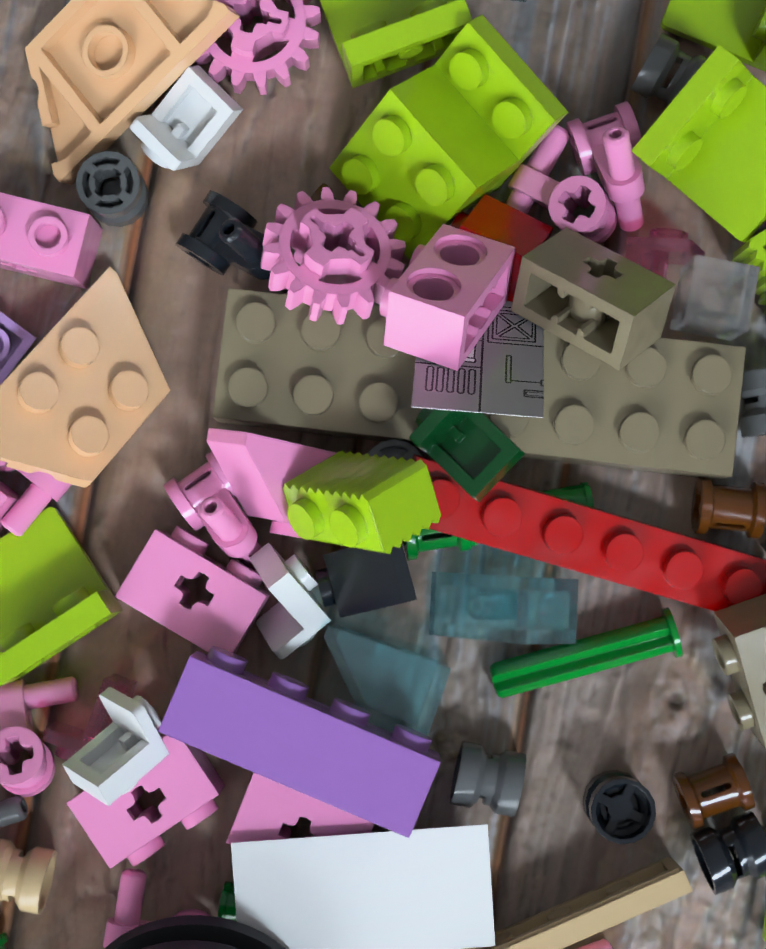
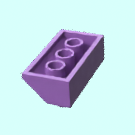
[158,646,441,838]

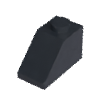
[315,544,417,618]

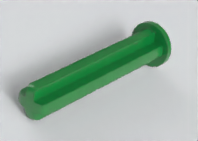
[489,607,683,698]

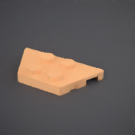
[25,0,240,185]
[0,266,170,488]

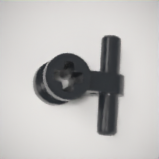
[176,190,288,293]

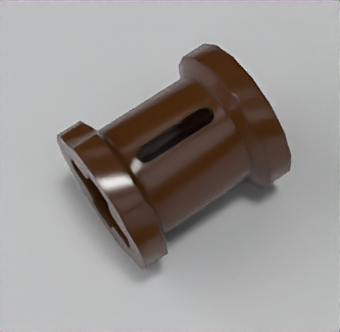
[691,477,766,539]
[672,753,755,830]

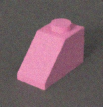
[206,428,336,539]

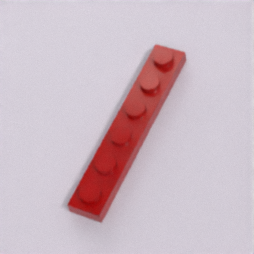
[412,454,766,611]

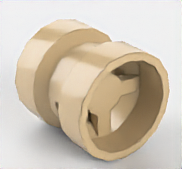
[0,838,57,915]

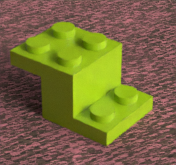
[329,15,568,260]

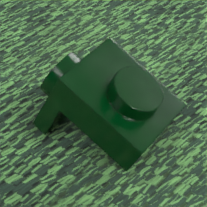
[409,408,525,502]

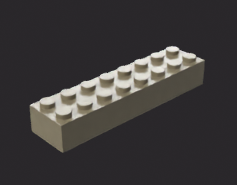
[212,288,746,480]

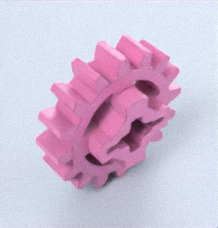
[195,0,321,95]
[261,187,406,324]

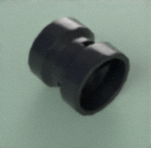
[583,770,656,844]
[690,811,766,895]

